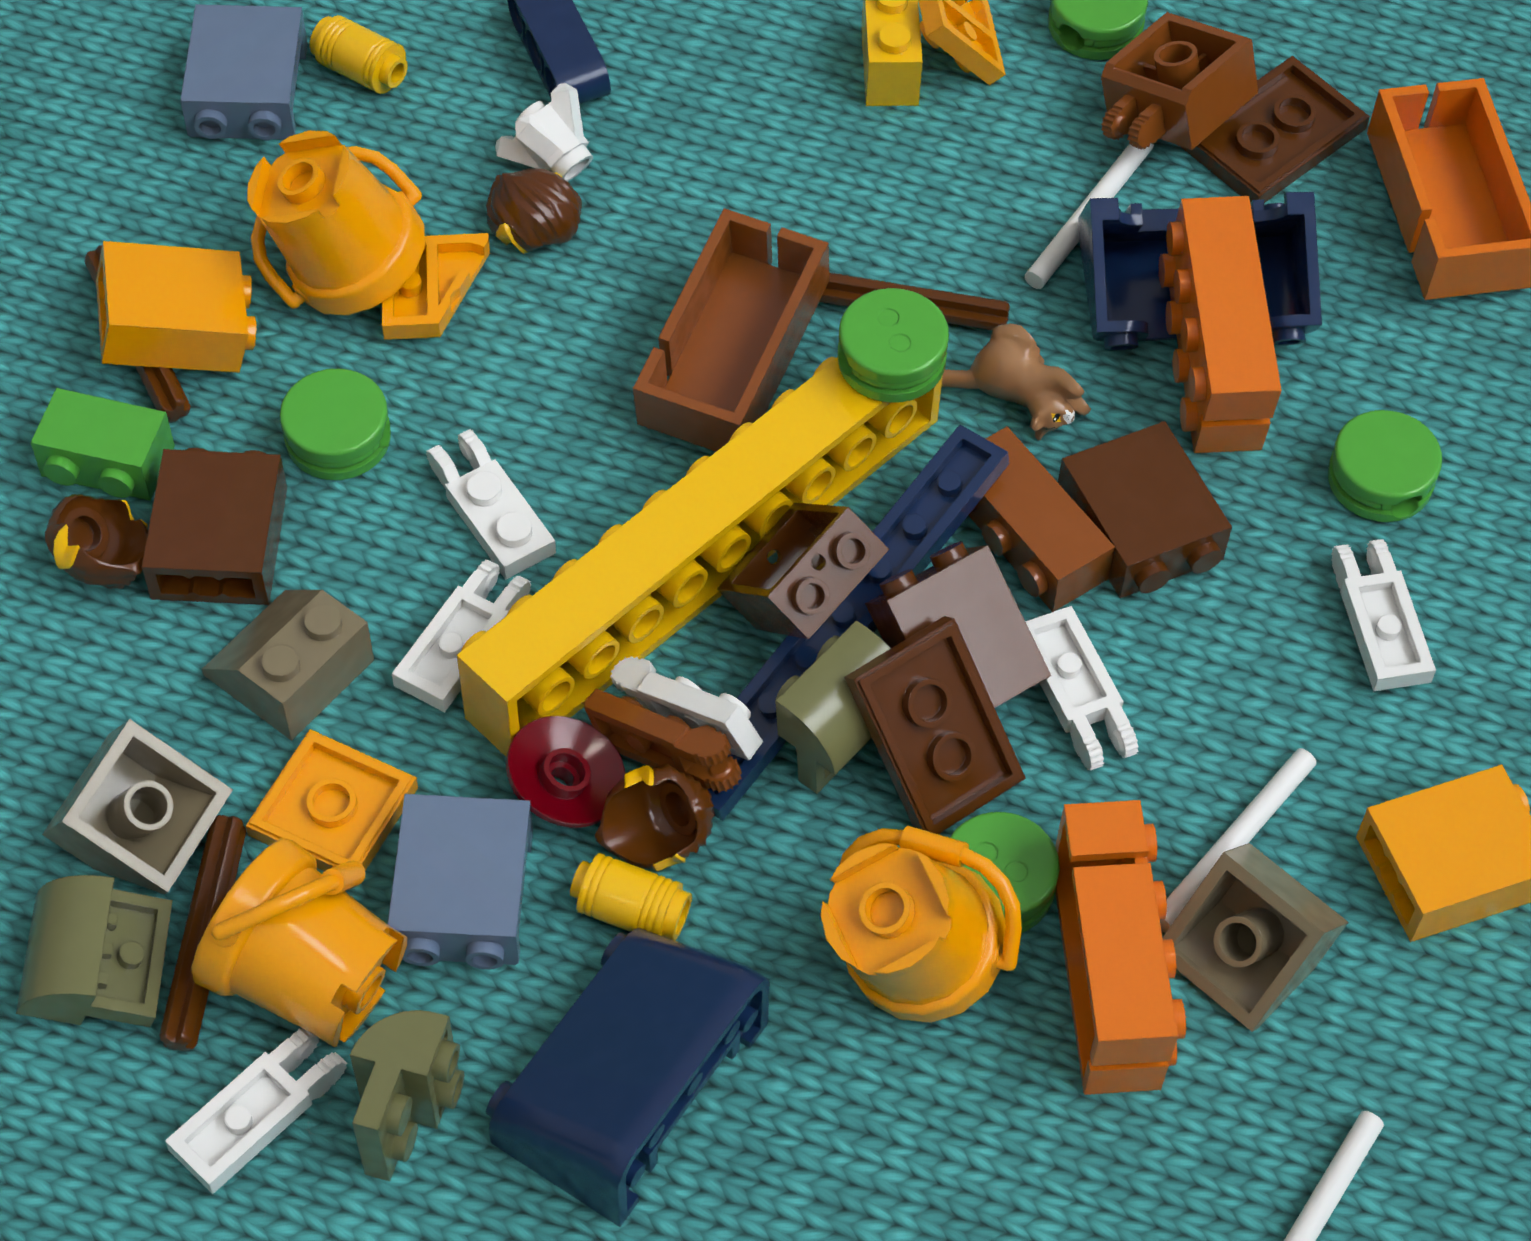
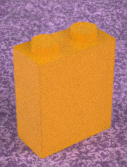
[96,241,256,373]
[1356,764,1531,942]

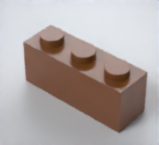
[968,426,1115,612]

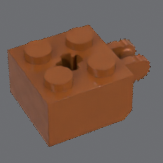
[1101,12,1258,150]

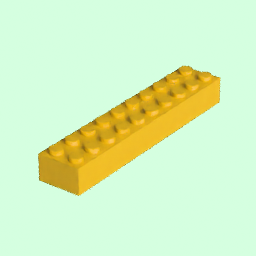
[457,357,943,756]

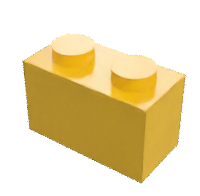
[861,0,923,106]

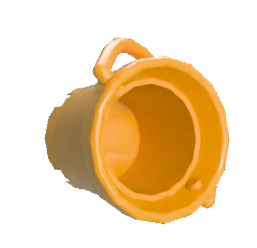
[247,130,425,316]
[821,826,1022,1023]
[191,838,407,1047]

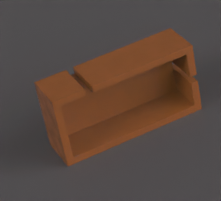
[633,208,829,451]

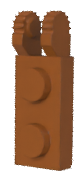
[583,688,742,793]

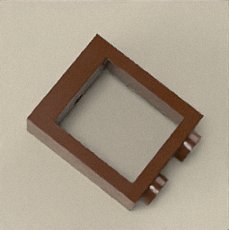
[717,503,889,639]

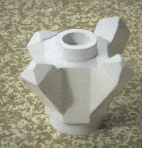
[495,83,593,182]

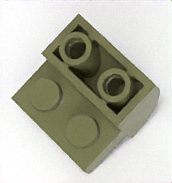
[775,620,891,794]
[16,875,173,1027]
[350,1010,465,1182]

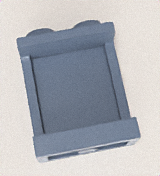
[180,4,308,140]
[388,794,533,969]

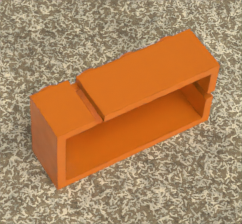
[1367,78,1531,300]
[1159,196,1282,453]
[1055,800,1186,1095]

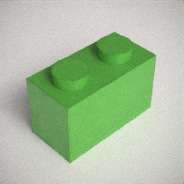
[30,388,175,501]

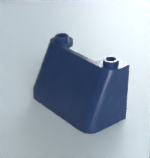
[1078,192,1322,351]
[486,928,770,1227]

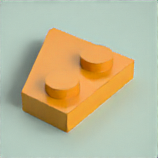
[382,233,490,340]

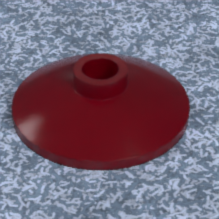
[506,716,626,828]

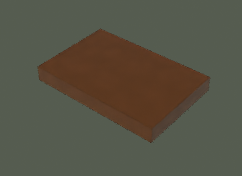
[1180,56,1370,203]
[844,616,1026,834]

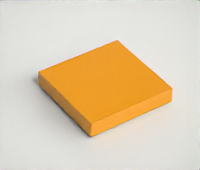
[246,729,418,871]

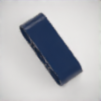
[507,0,611,104]

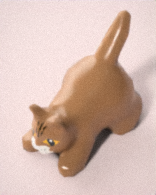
[941,323,1091,440]

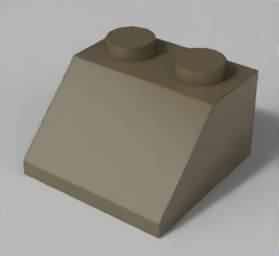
[202,589,374,741]
[42,719,233,895]
[1163,843,1349,1032]

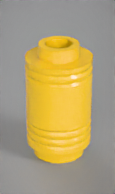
[309,15,408,94]
[570,853,692,940]

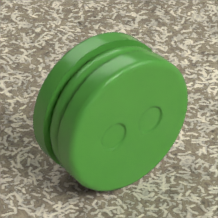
[1048,0,1148,60]
[837,288,949,402]
[280,369,391,480]
[1328,410,1442,522]
[950,812,1060,933]

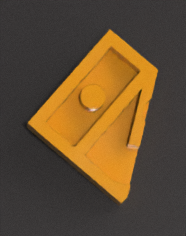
[918,0,1006,85]

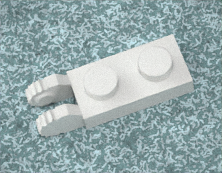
[426,429,556,580]
[1331,539,1436,692]
[392,559,532,713]
[1025,606,1139,770]
[610,656,763,760]
[165,1028,348,1194]

